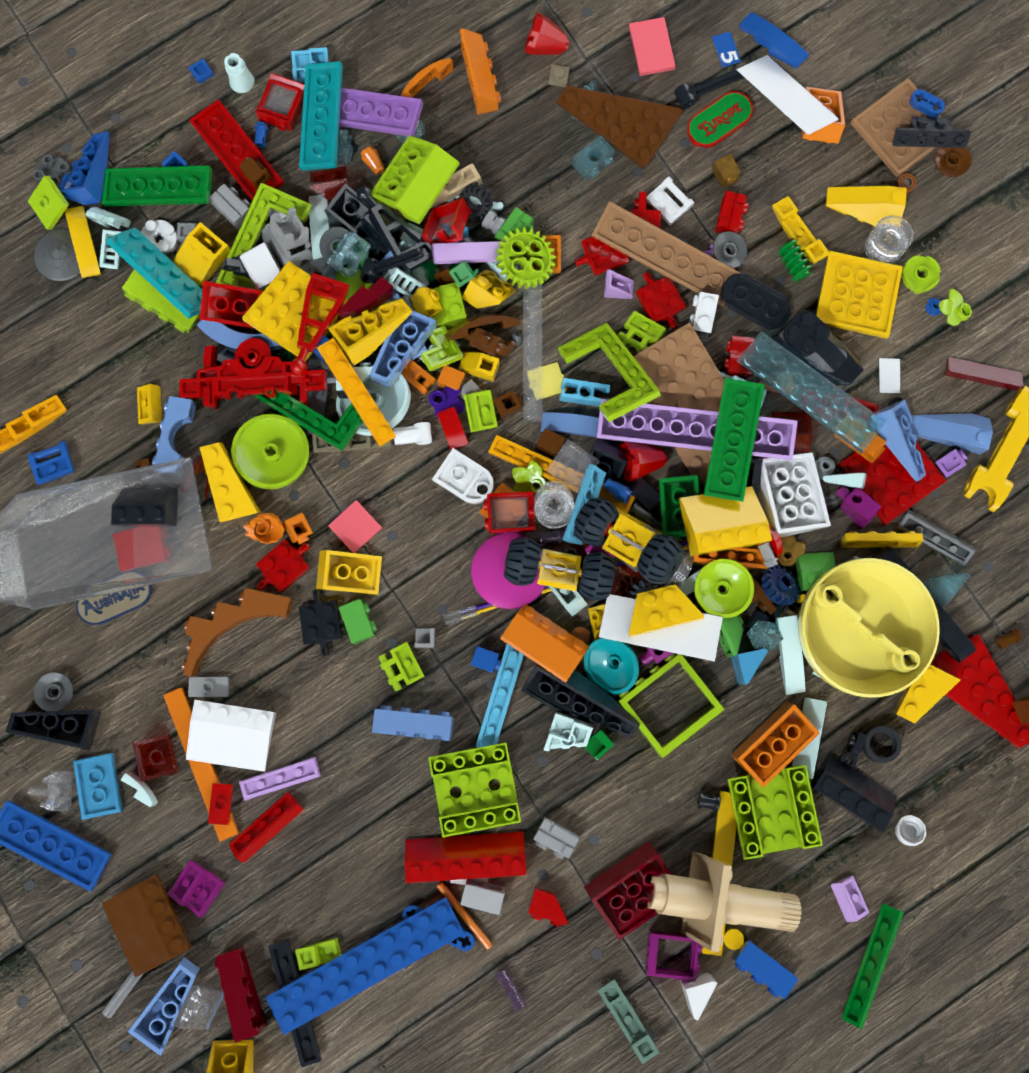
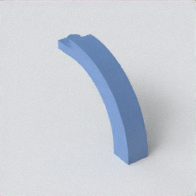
[197,320,284,352]

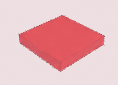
[328,500,383,553]

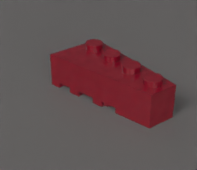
[215,945,267,1043]

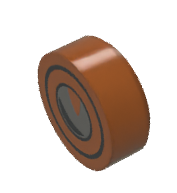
[896,173,917,193]

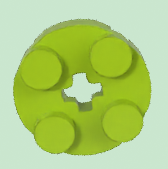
[901,255,941,294]

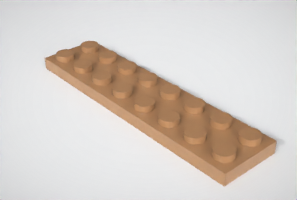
[591,201,741,307]

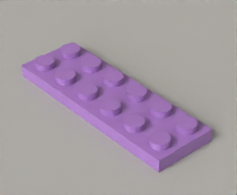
[339,88,423,137]

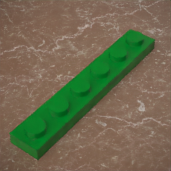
[841,903,904,1029]

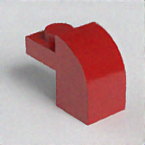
[630,192,661,228]

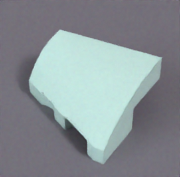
[86,207,131,229]
[544,712,593,751]

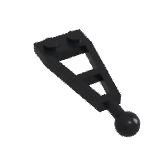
[357,186,433,274]

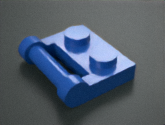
[27,440,76,485]

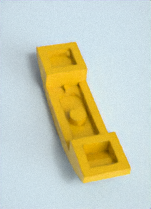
[772,196,830,264]
[65,206,101,278]

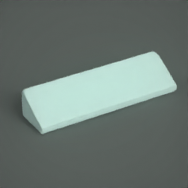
[792,697,827,779]

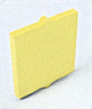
[527,362,567,401]

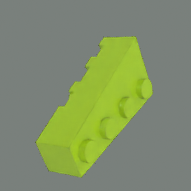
[122,269,200,333]

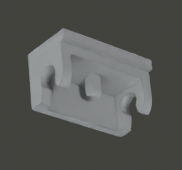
[460,879,506,915]

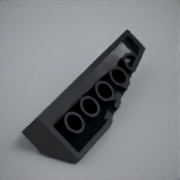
[521,663,640,738]

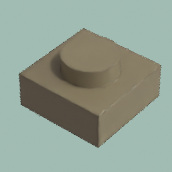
[548,64,570,87]

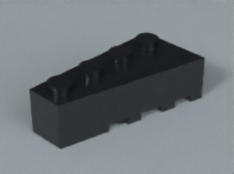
[6,710,101,751]

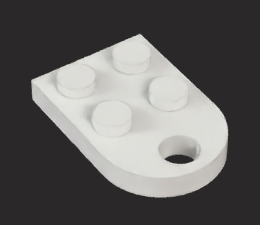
[432,448,493,504]

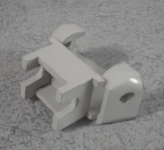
[261,207,313,268]

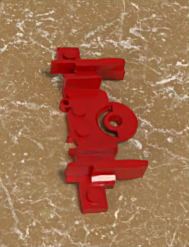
[179,338,327,410]

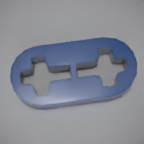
[909,89,945,118]

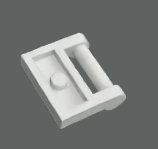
[646,176,695,226]

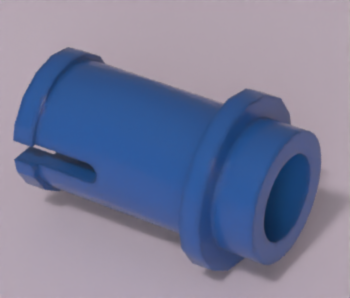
[254,122,269,148]

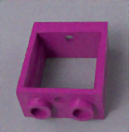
[645,930,702,981]

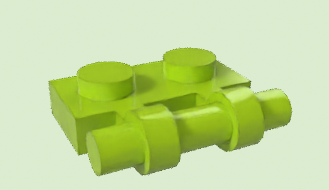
[618,310,666,353]
[378,642,425,692]

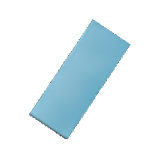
[559,378,610,407]

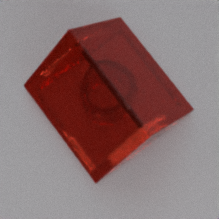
[132,734,178,782]

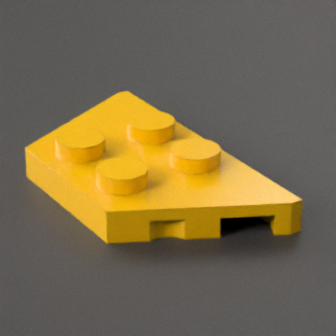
[629,584,704,637]

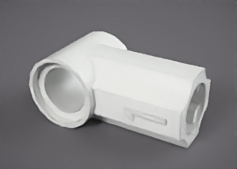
[393,422,432,445]

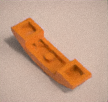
[401,58,454,98]

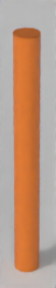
[437,882,493,950]

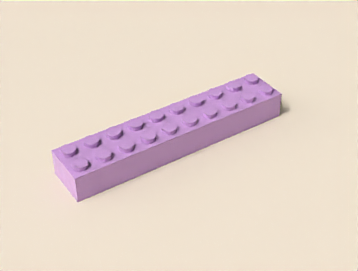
[597,399,798,460]

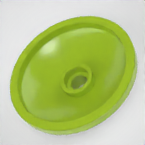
[694,559,754,618]

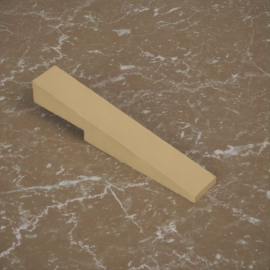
[379,163,483,226]

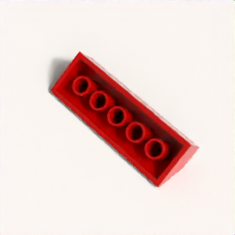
[405,831,526,883]

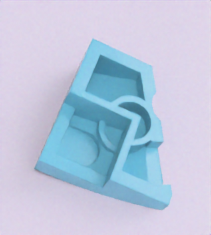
[291,47,329,83]

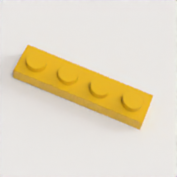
[840,531,923,548]

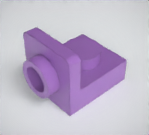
[935,448,968,477]

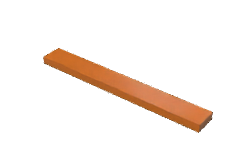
[163,687,239,842]

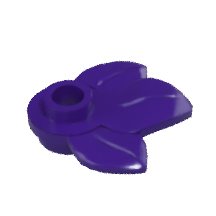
[429,387,465,419]

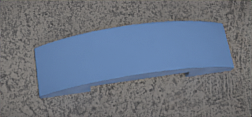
[540,412,615,442]

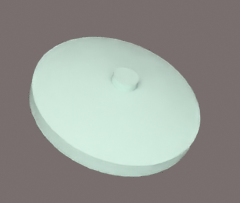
[336,365,411,436]

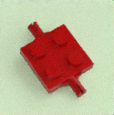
[574,237,629,277]
[635,272,686,330]
[256,539,311,594]

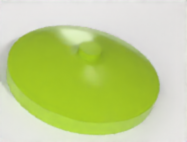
[231,414,309,489]

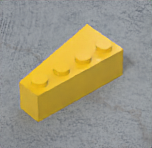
[199,443,261,522]

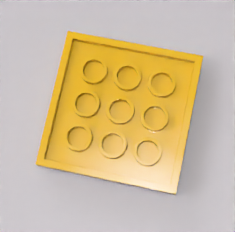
[815,251,903,339]
[242,261,348,362]

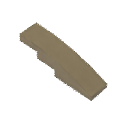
[312,433,393,453]

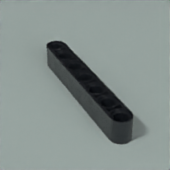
[872,545,976,663]

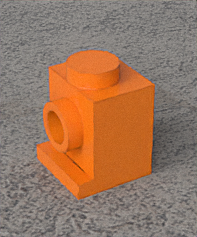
[282,513,313,544]

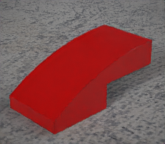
[437,407,469,450]

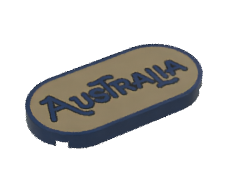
[76,571,152,625]

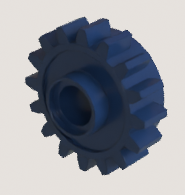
[761,565,801,606]

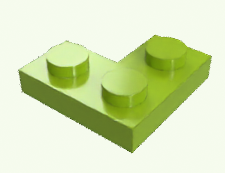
[421,326,463,372]

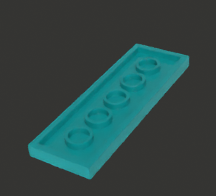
[299,61,343,171]
[106,228,202,319]

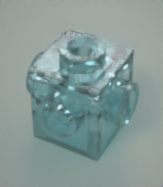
[747,620,784,651]

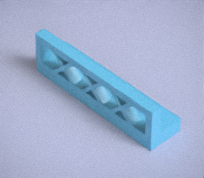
[563,464,606,545]

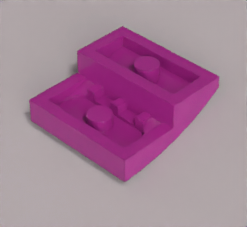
[167,860,225,917]

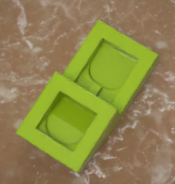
[295,938,341,970]

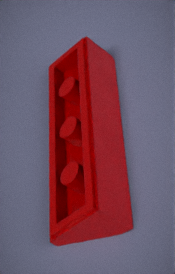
[228,791,303,863]

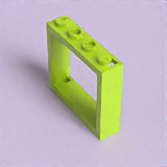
[617,653,725,758]

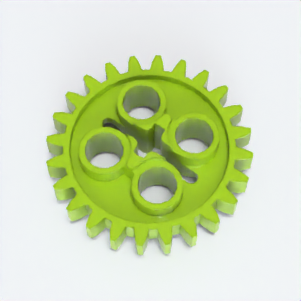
[495,227,556,289]

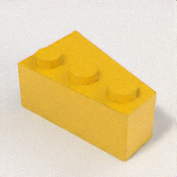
[893,665,960,723]

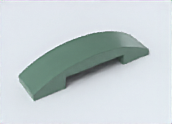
[597,979,659,1064]

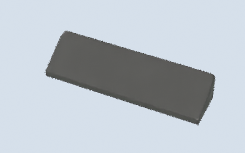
[897,509,976,566]

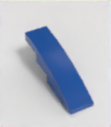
[739,12,809,69]

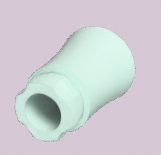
[224,53,254,93]

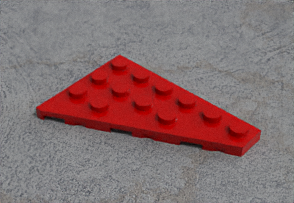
[930,634,1029,748]

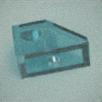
[924,573,970,606]

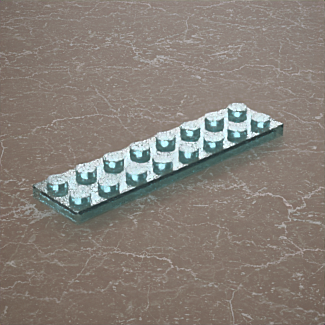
[737,331,886,453]

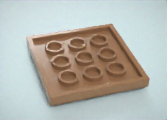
[851,78,942,177]

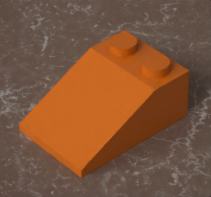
[801,87,845,144]

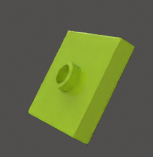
[28,175,69,230]

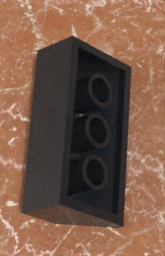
[810,753,897,832]

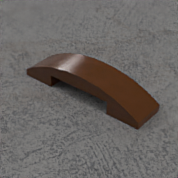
[444,314,521,340]

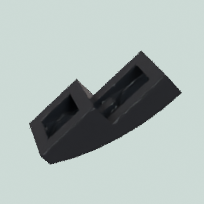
[622,478,660,511]

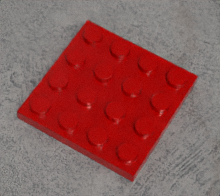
[838,436,946,526]

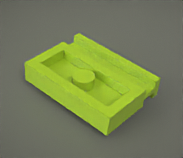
[464,390,498,432]

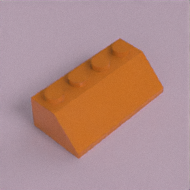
[460,29,501,115]
[500,604,590,683]
[731,701,820,788]

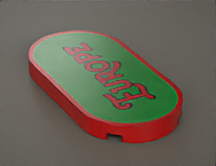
[687,91,753,148]

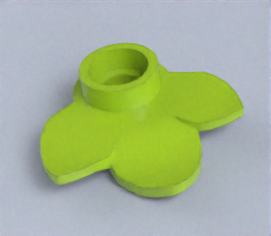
[939,289,972,326]
[512,461,546,494]

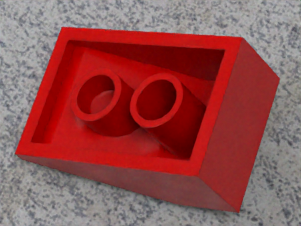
[199,281,262,329]

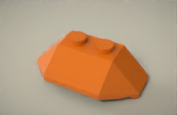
[693,544,768,569]

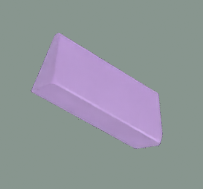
[831,875,869,922]

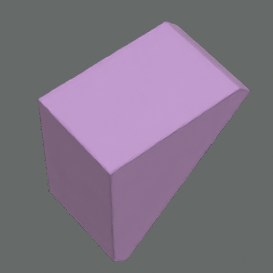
[604,270,634,299]

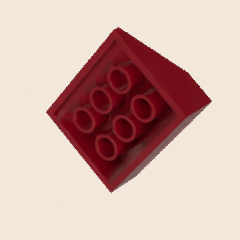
[584,842,672,940]

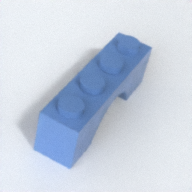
[152,396,197,477]

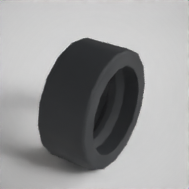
[862,725,902,763]

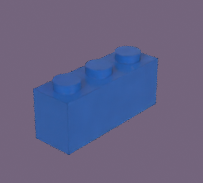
[732,937,799,999]

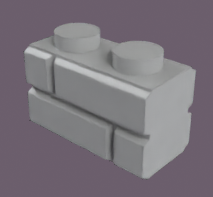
[210,184,251,229]
[533,816,580,860]

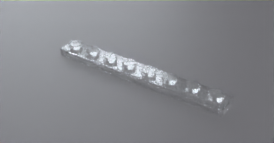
[523,283,542,422]

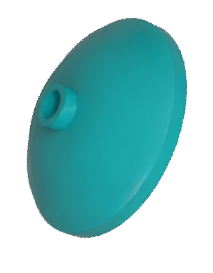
[584,638,639,694]

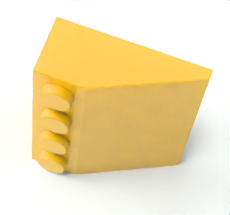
[679,487,772,556]

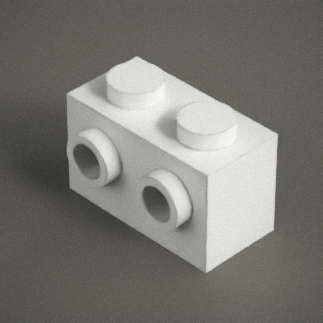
[689,291,719,333]

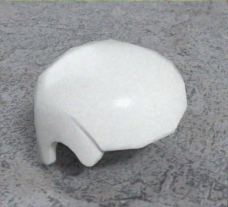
[895,815,926,846]

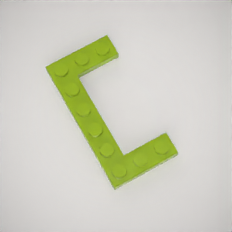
[216,183,313,293]
[558,323,661,422]

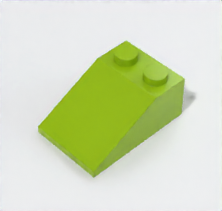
[410,282,467,329]

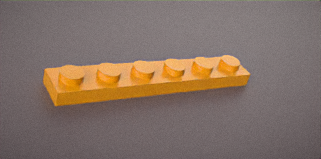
[317,338,396,447]

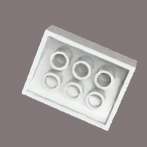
[758,453,831,537]
[186,700,276,772]

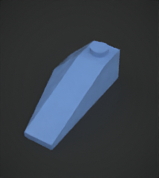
[871,400,926,481]
[910,413,993,455]

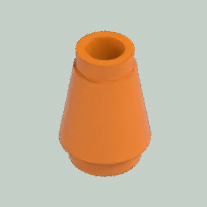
[360,146,385,175]

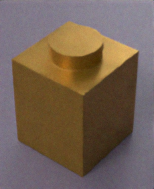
[712,154,741,188]

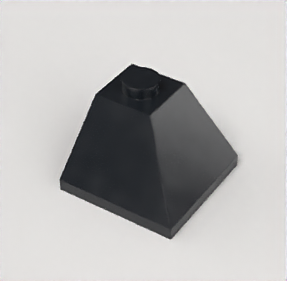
[324,183,371,236]
[581,438,628,483]

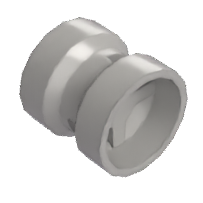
[482,210,506,235]

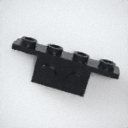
[892,117,971,148]

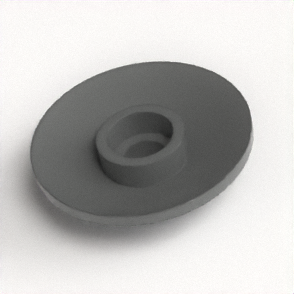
[319,227,356,266]
[713,231,747,268]
[33,673,73,712]

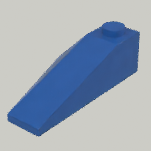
[58,131,110,205]

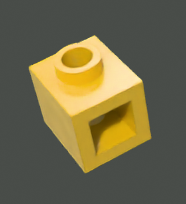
[410,287,443,318]

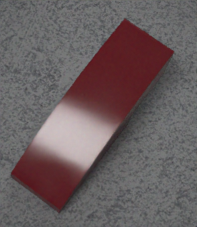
[337,277,394,321]

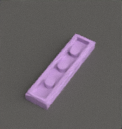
[431,241,503,264]
[239,757,321,801]

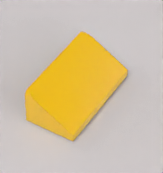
[137,384,162,424]

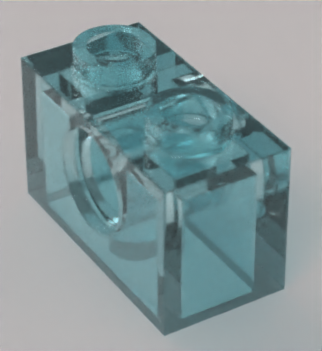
[572,135,615,181]

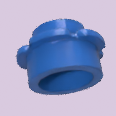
[925,298,942,316]

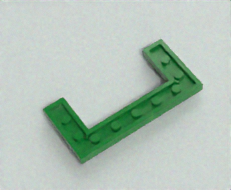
[253,350,363,452]

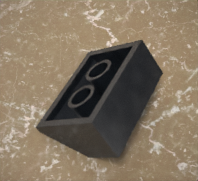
[111,487,178,527]

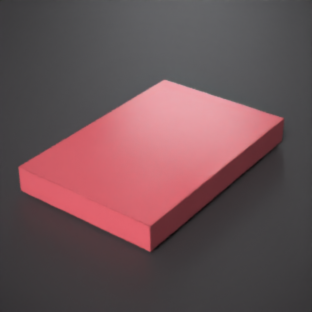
[629,17,676,76]

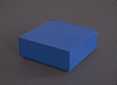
[188,58,214,84]

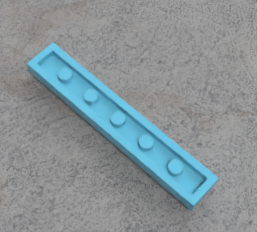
[475,644,524,748]

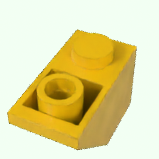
[458,352,500,382]

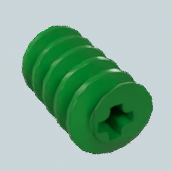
[778,239,814,282]

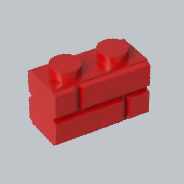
[715,191,749,234]

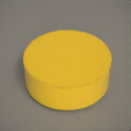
[723,928,744,950]

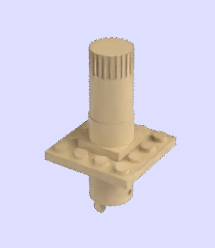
[647,852,801,952]

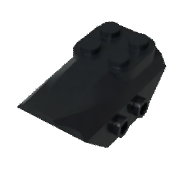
[775,309,864,391]

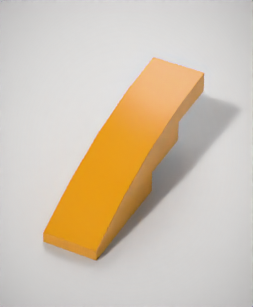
[0,395,67,454]

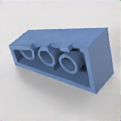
[372,705,454,741]
[128,957,200,1056]

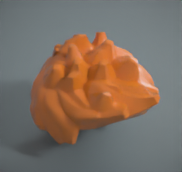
[243,513,285,544]

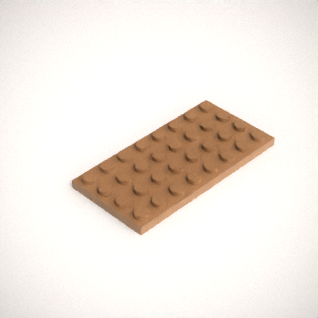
[633,323,761,493]

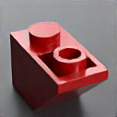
[528,887,568,927]

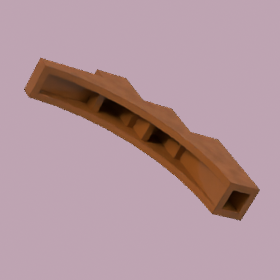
[182,588,294,677]

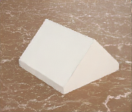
[240,243,282,290]
[680,972,717,1021]

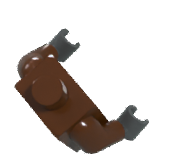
[464,311,523,359]

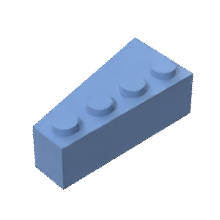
[370,311,437,388]

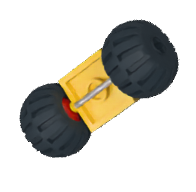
[574,498,684,584]
[504,537,616,600]

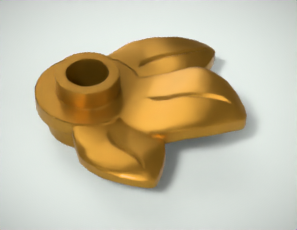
[778,535,805,567]

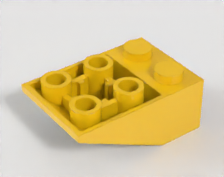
[172,222,230,288]

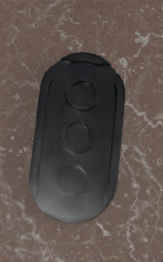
[721,273,791,330]

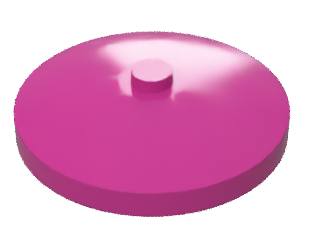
[471,533,545,610]

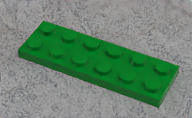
[102,166,212,206]
[704,378,765,502]

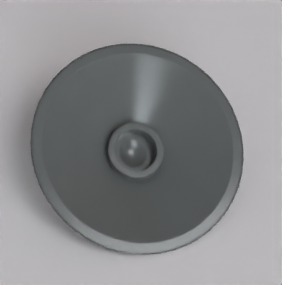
[34,228,80,281]

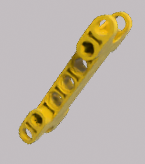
[963,385,1029,512]

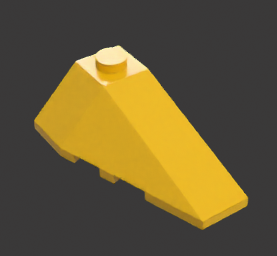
[328,299,412,366]

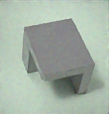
[414,628,436,649]

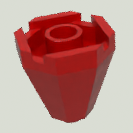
[524,12,570,55]
[620,441,667,482]

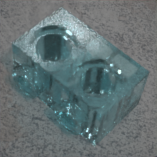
[327,232,371,277]

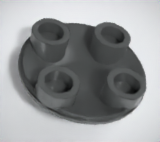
[33,154,71,187]

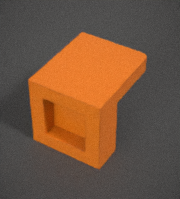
[437,365,466,390]

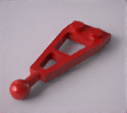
[290,273,350,374]

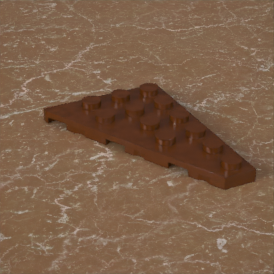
[555,85,683,169]

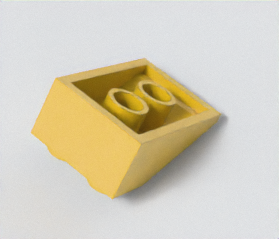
[316,550,382,595]

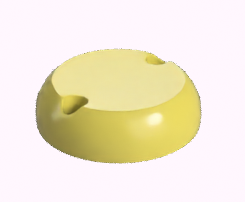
[798,558,940,697]

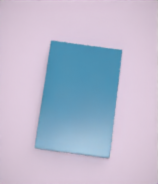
[73,753,123,820]

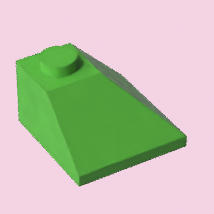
[796,552,835,592]
[719,615,743,658]

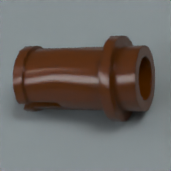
[995,629,1023,650]

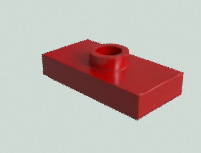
[208,783,234,825]

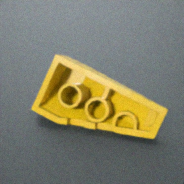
[825,186,907,232]

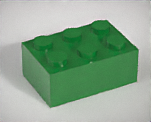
[659,475,702,538]

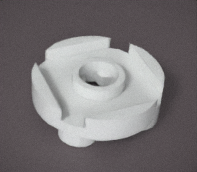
[141,220,178,255]

